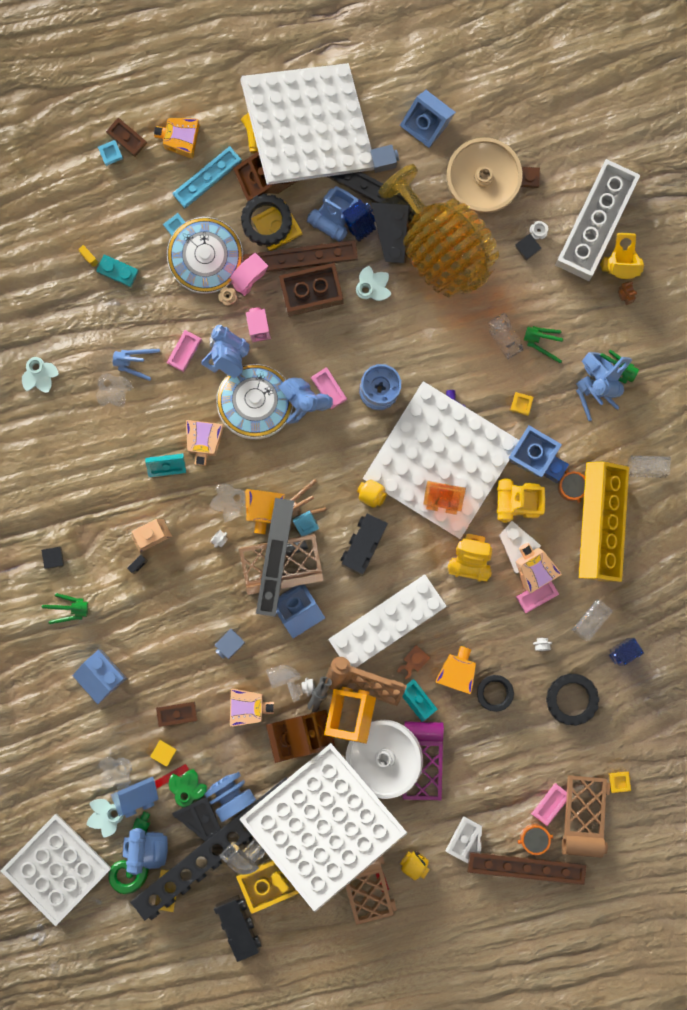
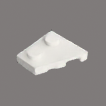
[499,521,541,574]
[445,816,482,863]

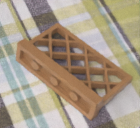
[239,534,323,595]

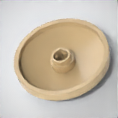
[446,138,522,213]

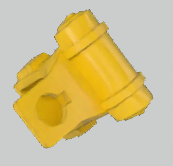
[600,233,644,279]
[497,478,545,523]
[447,534,492,582]

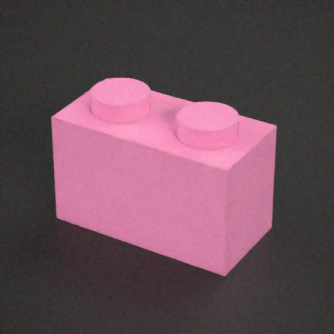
[246,308,271,342]

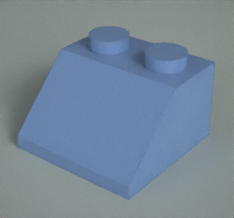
[400,90,456,148]
[509,425,562,478]
[277,584,325,638]
[72,649,127,704]
[111,777,158,818]

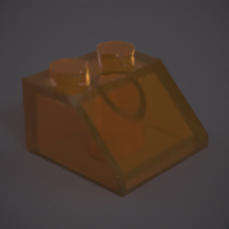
[423,481,466,515]

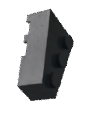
[371,202,410,264]
[340,513,388,576]
[214,895,262,962]

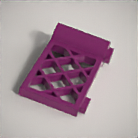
[402,721,444,801]

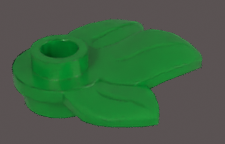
[169,769,207,807]

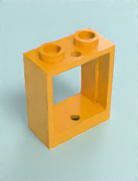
[324,687,376,744]

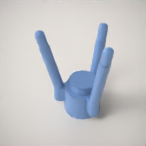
[112,349,160,381]
[576,376,619,421]

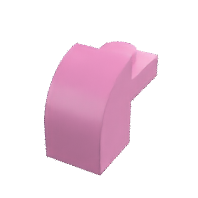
[230,253,268,296]

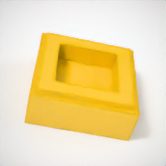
[79,245,98,267]
[510,392,534,416]
[150,740,177,767]
[609,771,631,793]
[271,871,289,893]

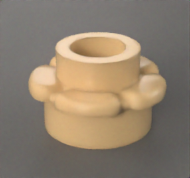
[218,287,237,306]

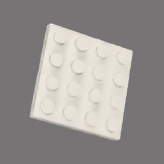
[1,813,111,926]

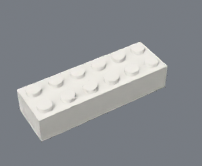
[555,159,640,281]
[328,575,447,668]

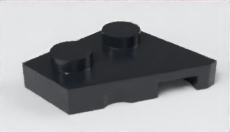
[172,797,221,841]

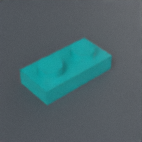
[96,254,139,288]
[145,453,186,478]
[402,679,438,722]

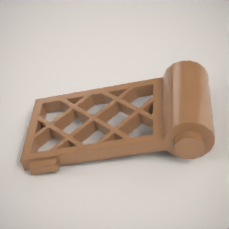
[325,657,406,706]
[562,775,610,858]
[346,855,397,925]

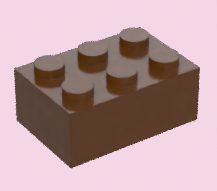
[279,263,344,317]

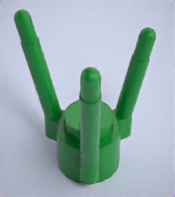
[524,326,564,363]
[600,350,639,384]
[41,593,88,624]

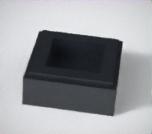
[515,234,542,261]
[41,547,64,569]
[127,555,148,574]

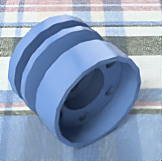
[359,364,401,410]
[204,772,256,822]

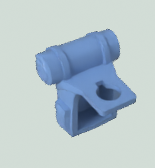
[307,186,358,242]
[201,325,250,379]
[582,352,632,398]
[279,377,333,424]
[123,828,168,875]

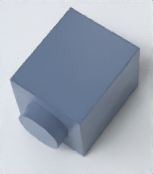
[370,145,399,173]
[215,629,246,659]

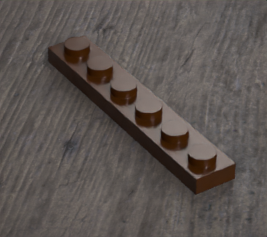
[243,240,358,272]
[467,852,586,885]

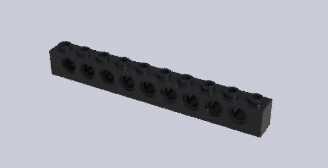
[130,777,287,921]

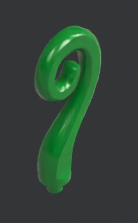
[108,811,151,894]

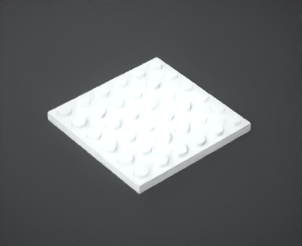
[240,63,374,185]
[363,381,519,539]
[240,743,407,912]

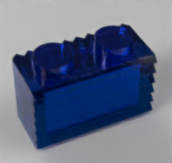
[342,199,376,242]
[609,638,644,666]

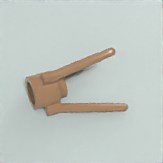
[291,479,327,519]

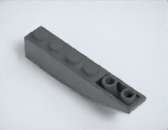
[256,498,294,617]

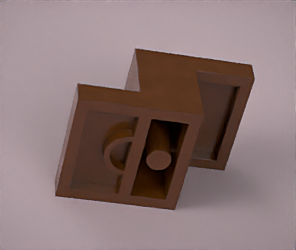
[233,152,299,202]
[266,709,335,763]

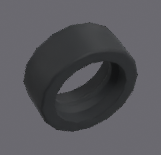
[476,675,514,712]

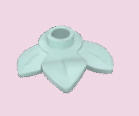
[356,266,391,301]
[22,357,59,393]
[87,799,124,837]

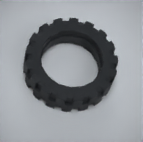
[241,194,292,247]
[546,674,599,726]

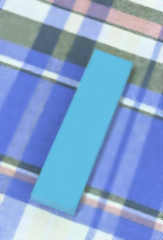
[172,146,242,209]

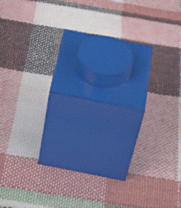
[543,456,569,483]

